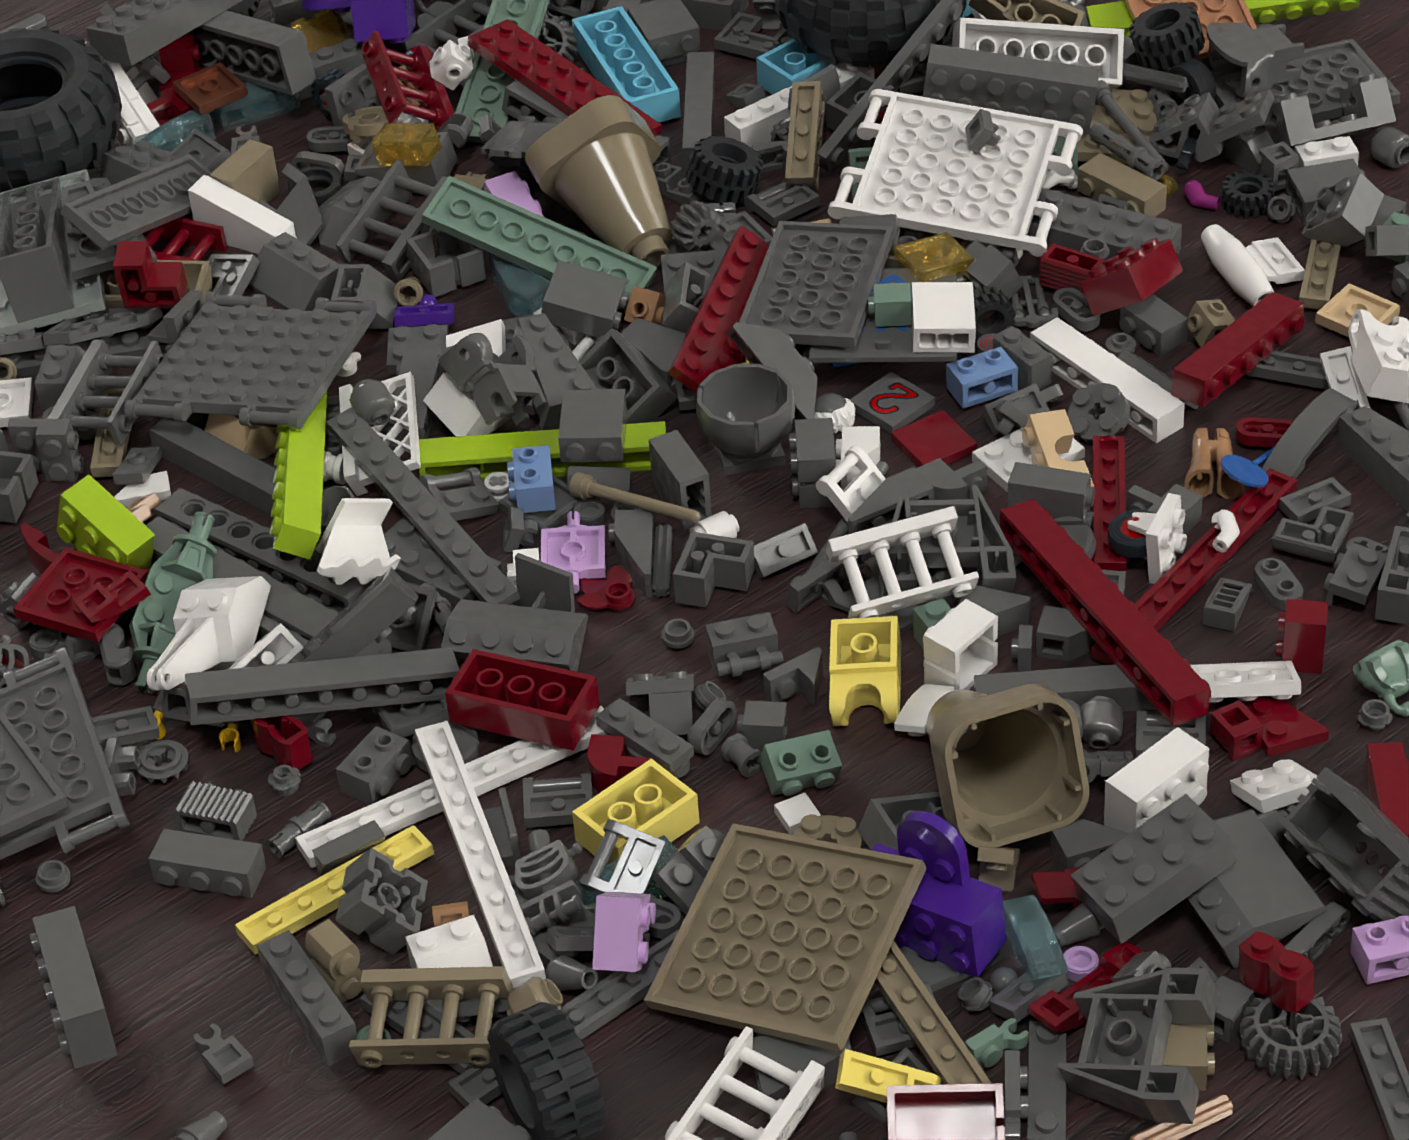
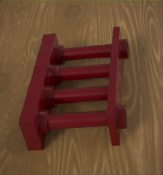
[361,30,455,133]
[142,217,227,261]

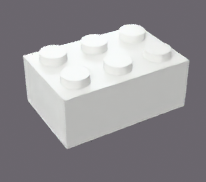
[1104,727,1209,833]

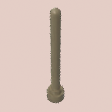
[569,472,701,523]

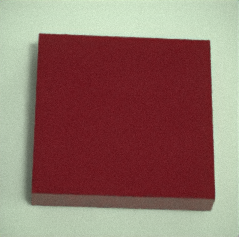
[891,410,977,467]

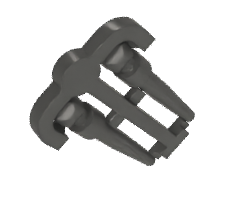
[1009,275,1059,328]

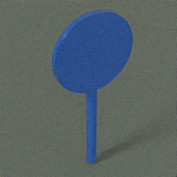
[1220,447,1275,487]

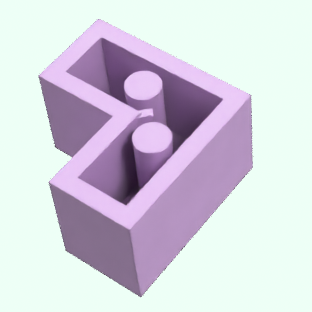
[593,891,656,972]

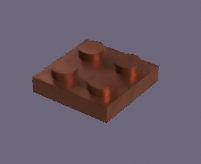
[173,62,248,115]

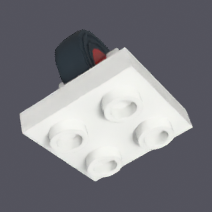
[1108,493,1187,584]

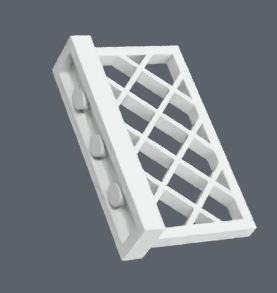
[339,372,421,496]

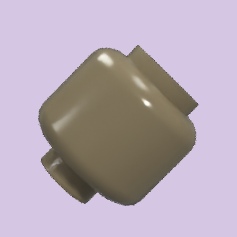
[507,977,563,1016]

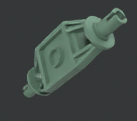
[129,512,217,694]

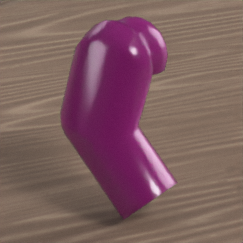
[1184,180,1220,211]

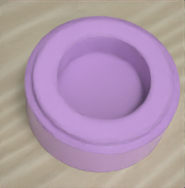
[1062,946,1099,982]

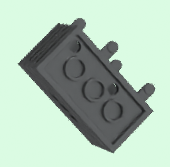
[1278,767,1409,922]

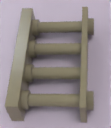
[349,966,513,1068]

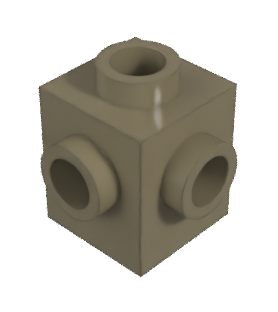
[1187,299,1235,347]

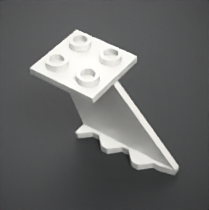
[316,498,401,585]

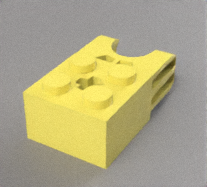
[829,616,901,726]

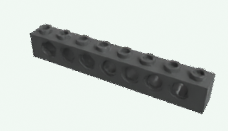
[155,488,374,613]

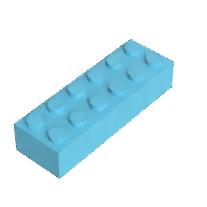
[572,6,681,122]

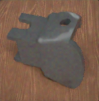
[1206,22,1304,98]
[437,333,547,426]

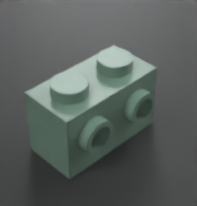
[760,730,842,796]

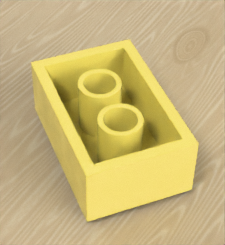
[572,758,700,871]

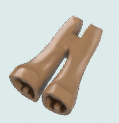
[1184,428,1246,499]

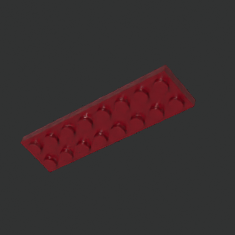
[467,19,662,137]
[668,225,770,393]

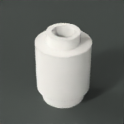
[690,511,739,539]

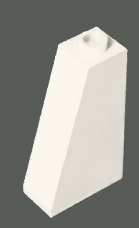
[188,175,297,254]

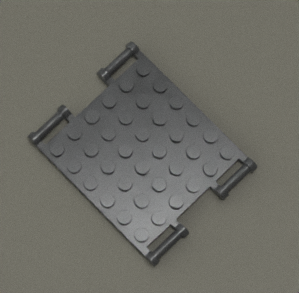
[124,292,377,429]
[0,646,130,882]

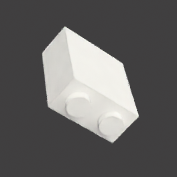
[911,282,976,353]

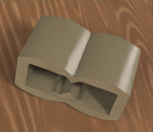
[305,919,363,1004]

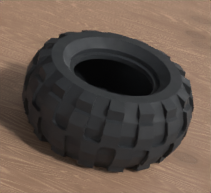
[774,0,967,68]
[0,28,122,193]

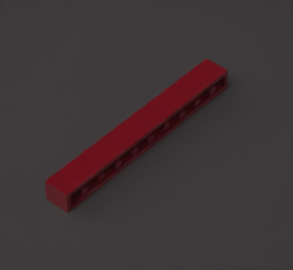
[1000,499,1211,726]

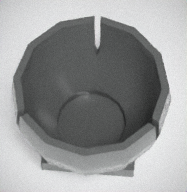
[696,364,795,476]

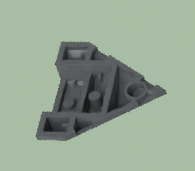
[481,116,562,158]

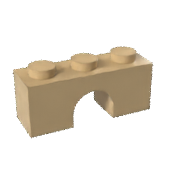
[1022,409,1094,487]

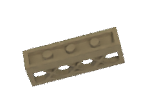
[785,81,826,194]

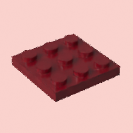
[13,547,148,643]

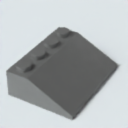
[1185,810,1327,969]

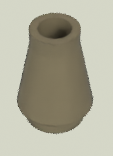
[394,277,423,306]

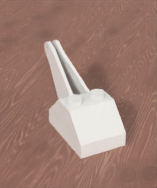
[147,576,271,691]

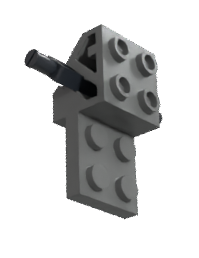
[1149,89,1275,174]

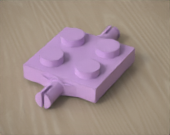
[541,511,606,594]

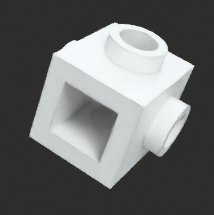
[429,40,473,90]

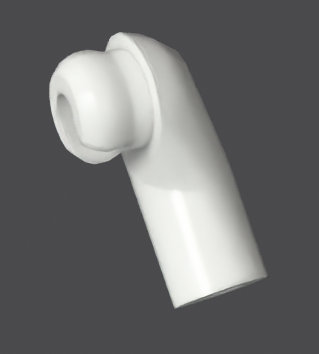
[1212,509,1240,552]

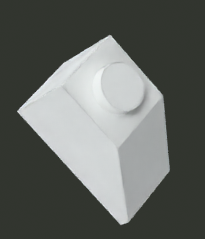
[229,623,304,669]

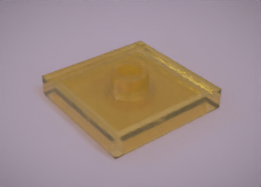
[894,232,974,282]

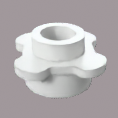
[337,352,361,377]

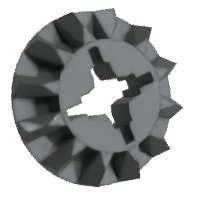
[136,740,190,784]

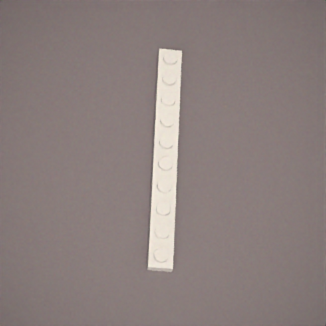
[295,706,610,868]
[415,721,546,988]

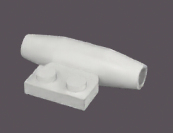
[1201,224,1305,306]

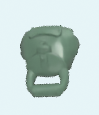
[1353,640,1409,717]

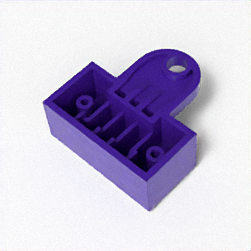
[302,0,417,46]
[872,811,1007,977]

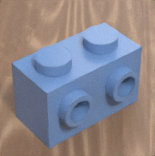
[946,347,1018,408]
[507,445,556,513]

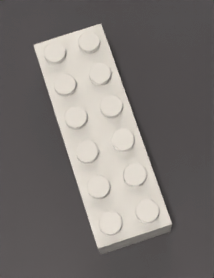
[952,17,1124,89]

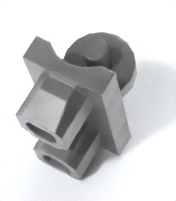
[104,738,141,796]

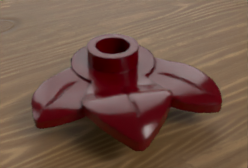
[577,565,635,610]

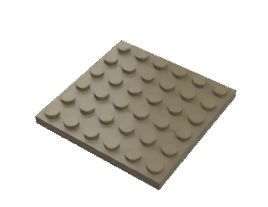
[644,823,927,1052]

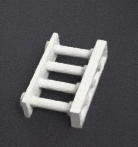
[826,506,979,619]
[665,1026,825,1140]

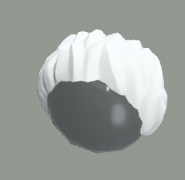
[814,393,856,434]

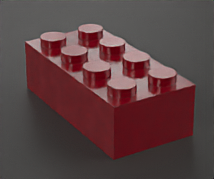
[445,649,600,751]

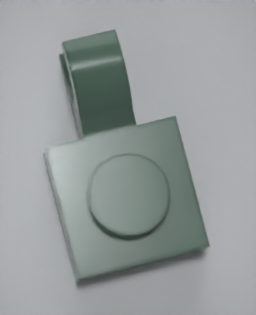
[965,1018,1029,1070]

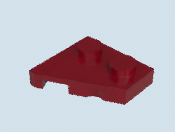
[1242,696,1329,757]

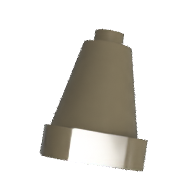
[525,95,673,267]
[927,684,1089,848]

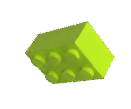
[57,475,155,570]

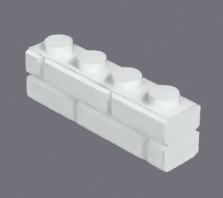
[106,61,162,146]

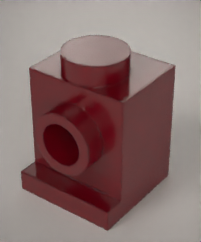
[1210,700,1263,762]

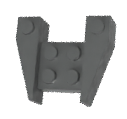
[879,485,1016,597]
[1057,968,1220,1124]

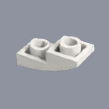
[894,684,955,736]

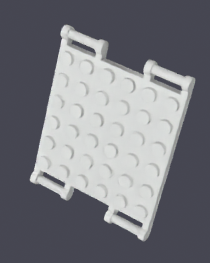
[828,89,1083,257]

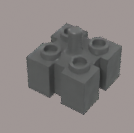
[336,847,428,955]

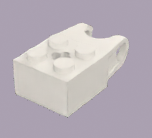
[1348,309,1409,404]

